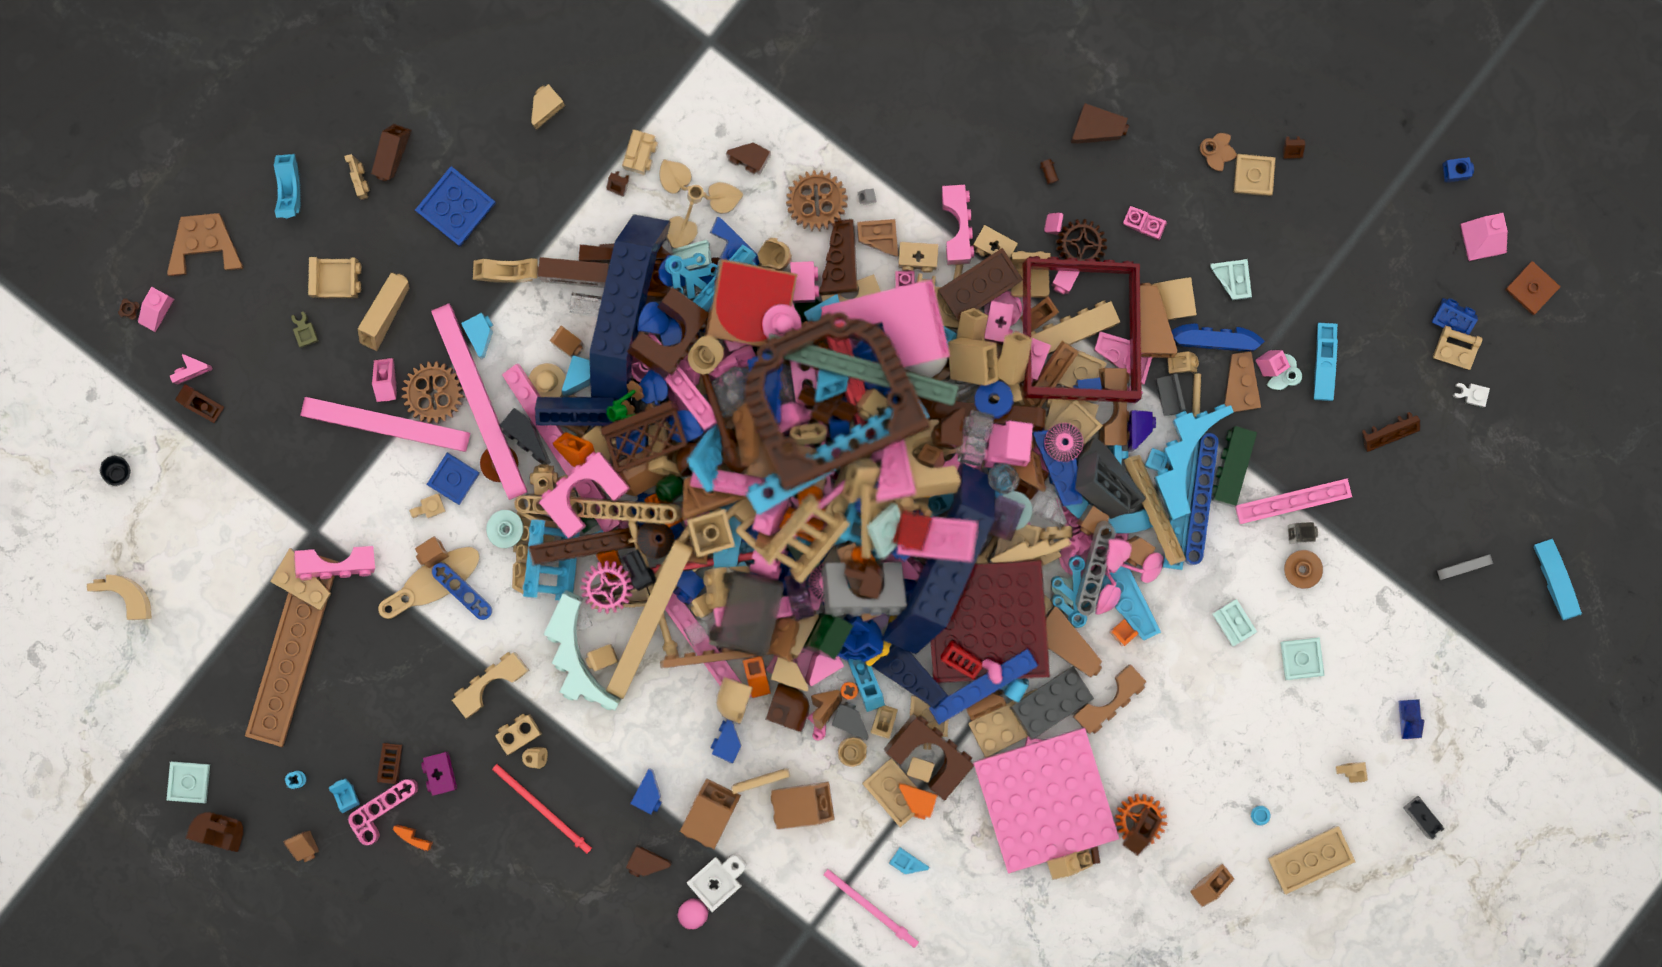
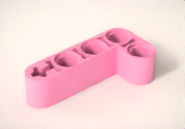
[348,779,418,845]

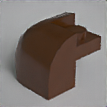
[765,683,810,732]
[186,812,243,852]

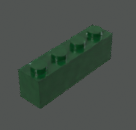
[1211,426,1257,507]

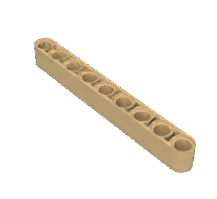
[514,494,682,524]
[606,540,693,699]

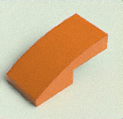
[393,825,432,851]

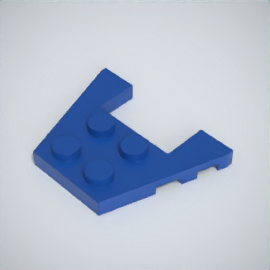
[693,217,760,286]

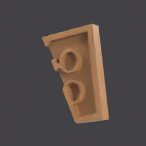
[1224,351,1261,413]
[733,403,760,466]

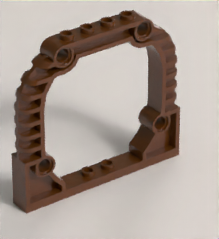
[745,312,931,492]

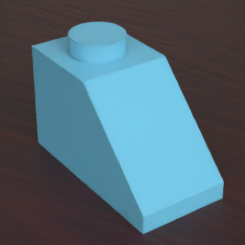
[461,313,493,359]
[562,355,590,397]
[815,369,849,402]

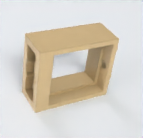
[648,421,682,478]

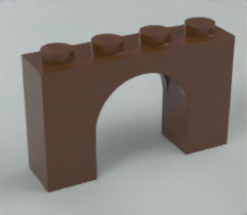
[626,287,709,379]
[884,714,974,801]

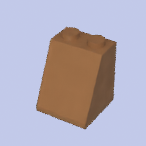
[680,778,741,849]
[771,782,835,829]

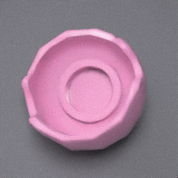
[677,898,709,930]

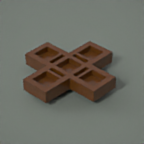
[797,385,858,424]

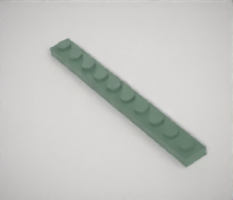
[765,333,959,406]

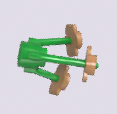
[607,380,655,425]

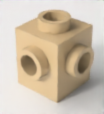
[530,464,558,495]

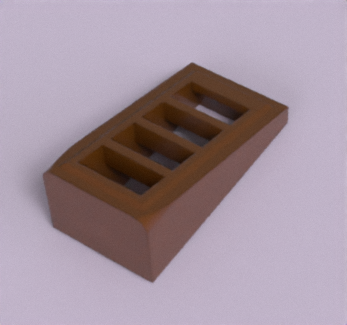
[377,743,403,784]

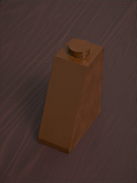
[1070,103,1129,144]
[371,124,412,181]

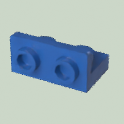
[1432,298,1478,335]

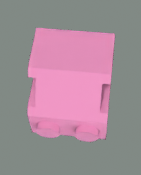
[982,421,1033,468]

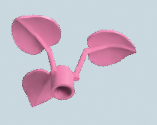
[1095,539,1164,615]

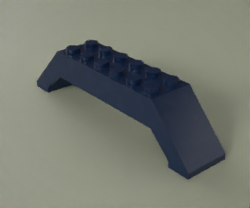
[589,214,671,404]
[882,462,995,654]

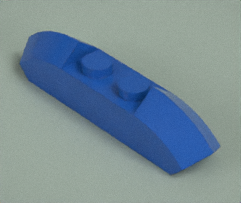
[1171,324,1265,352]

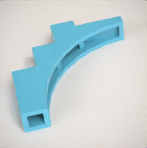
[1154,404,1234,520]

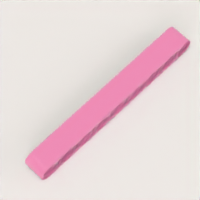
[300,397,471,452]

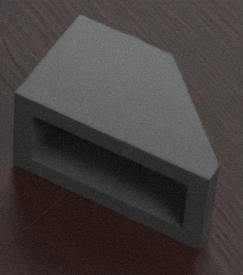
[832,702,869,740]

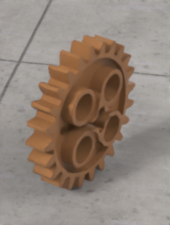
[786,170,848,232]
[402,362,465,424]

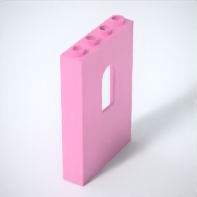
[821,280,950,367]

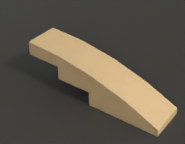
[991,536,1072,563]

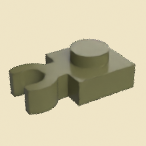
[291,312,319,348]

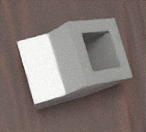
[858,189,876,205]

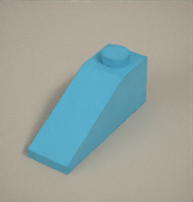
[848,658,885,712]

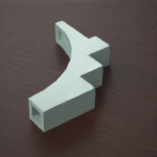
[544,590,621,710]

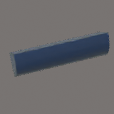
[535,397,614,426]

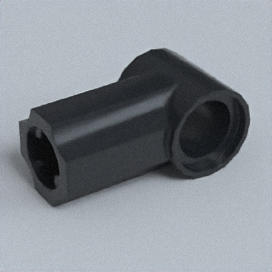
[622,549,656,591]

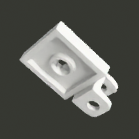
[687,854,747,912]

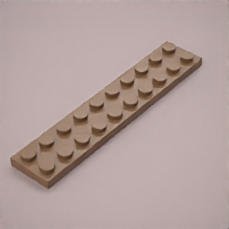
[245,556,339,747]

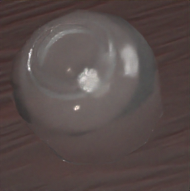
[988,463,1020,494]

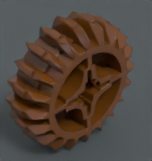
[1056,219,1107,262]

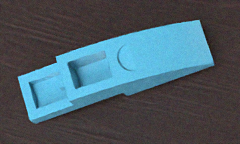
[1314,323,1338,401]

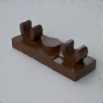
[1363,412,1420,452]

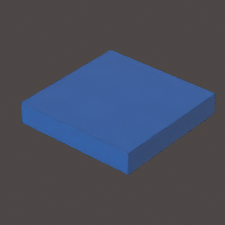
[426,452,480,505]

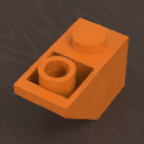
[743,656,771,698]

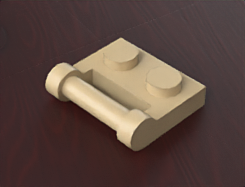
[1433,326,1482,370]

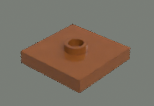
[1505,261,1560,315]

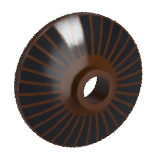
[637,522,674,559]

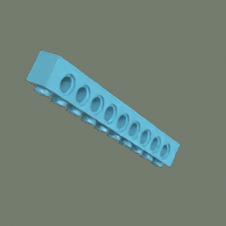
[745,399,929,515]

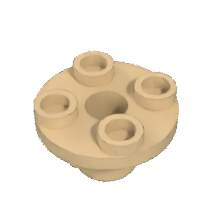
[529,363,566,397]

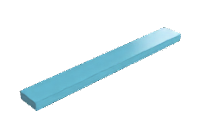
[1163,417,1200,570]

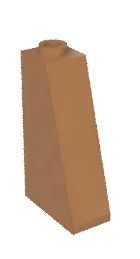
[1140,283,1177,358]
[1046,606,1102,677]

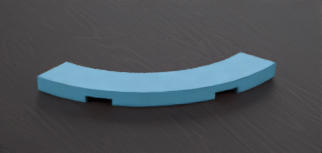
[1054,489,1153,533]

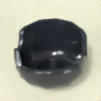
[100,455,131,486]

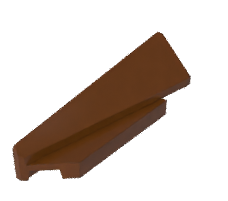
[579,244,671,264]

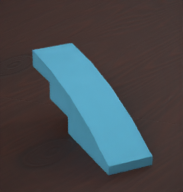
[1533,539,1582,620]

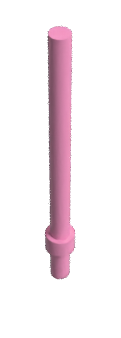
[823,869,919,948]

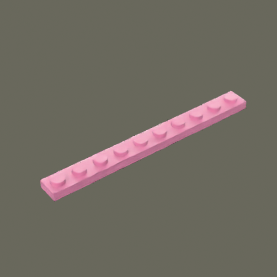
[502,364,622,532]

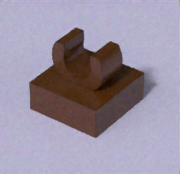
[1283,136,1305,158]
[606,171,629,197]

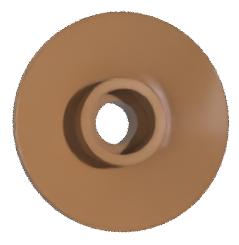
[1284,550,1323,589]

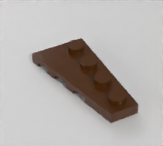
[819,219,858,296]

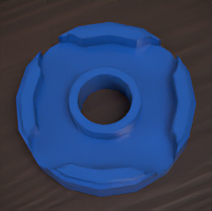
[975,381,1013,419]

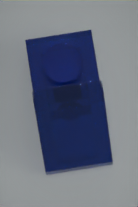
[1398,699,1424,739]

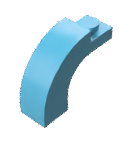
[274,154,301,218]

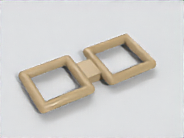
[712,464,794,559]

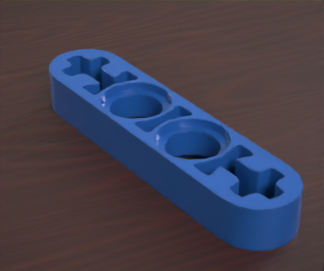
[432,562,492,620]

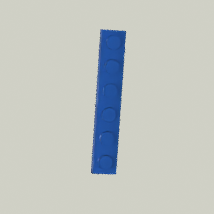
[929,649,1038,724]

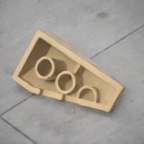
[512,511,557,594]

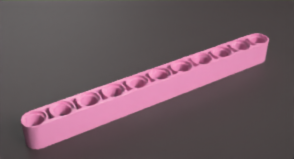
[431,303,527,500]

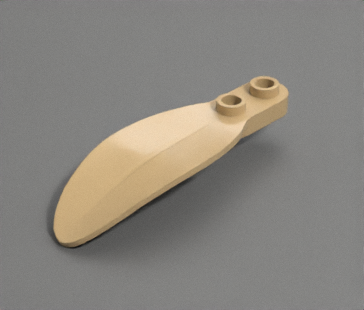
[378,547,480,619]

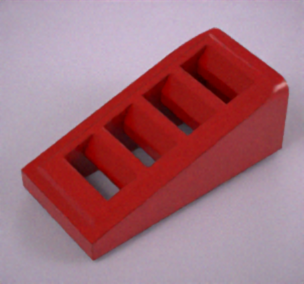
[940,641,983,680]

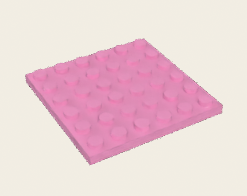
[973,727,1119,874]

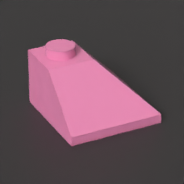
[1460,213,1508,261]

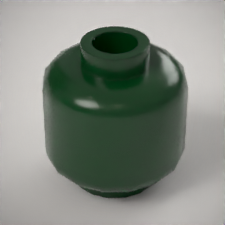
[655,474,684,503]

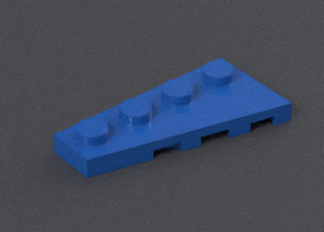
[747,353,783,425]
[1032,430,1083,506]

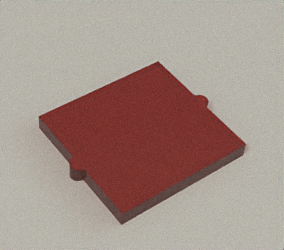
[893,510,933,551]

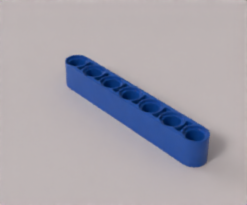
[1184,433,1218,565]

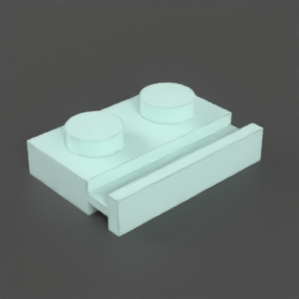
[672,240,712,271]
[1212,599,1257,647]

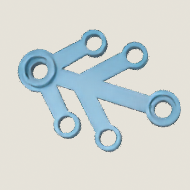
[665,253,718,300]
[1051,555,1100,628]

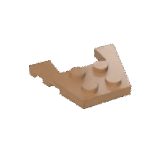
[167,213,243,276]

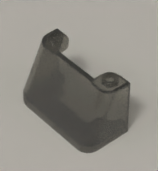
[709,568,783,657]

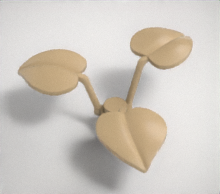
[660,159,743,248]

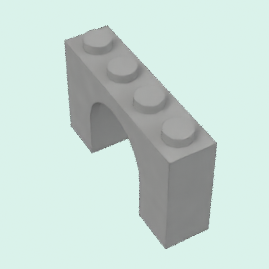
[821,562,906,616]

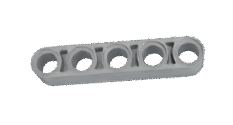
[1075,521,1115,615]

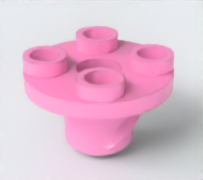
[762,305,801,338]

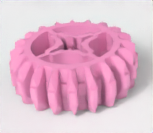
[580,561,633,614]

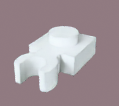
[1453,383,1490,407]

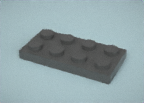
[1010,666,1094,740]

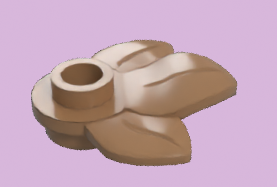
[1200,133,1237,171]

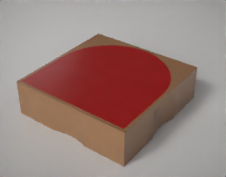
[705,259,798,347]

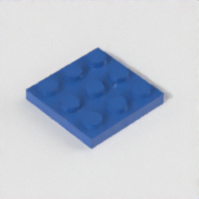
[415,166,496,246]

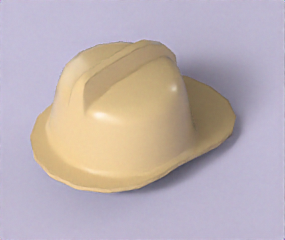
[688,335,724,375]

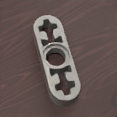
[1437,554,1493,580]

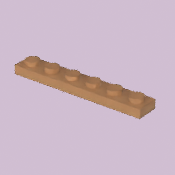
[660,645,772,669]

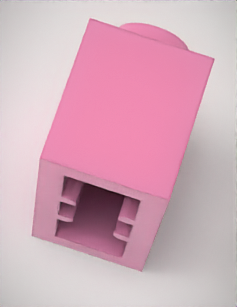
[984,301,1017,345]

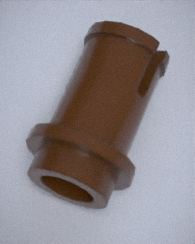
[1040,159,1059,184]

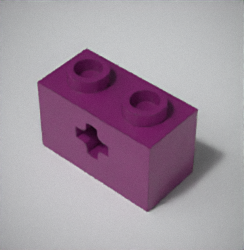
[421,751,458,796]

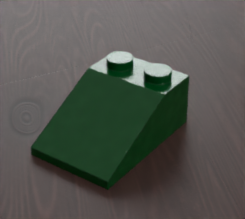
[803,612,853,660]

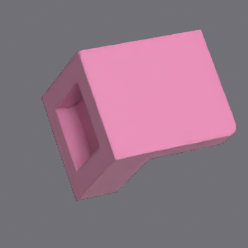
[1256,350,1290,376]

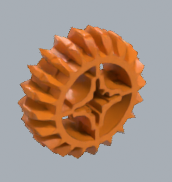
[1115,794,1167,844]

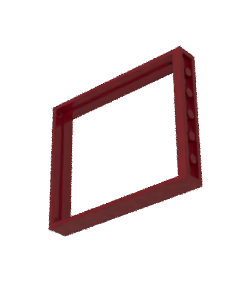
[1023,256,1142,403]

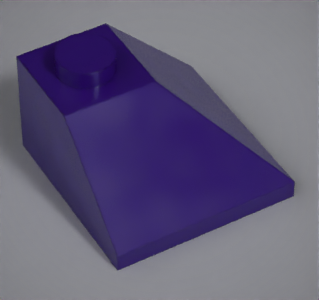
[1127,410,1156,452]

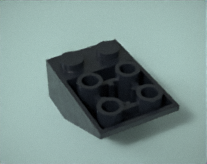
[499,408,551,464]

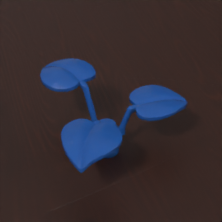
[637,255,709,334]
[616,370,704,455]

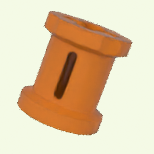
[840,682,858,700]

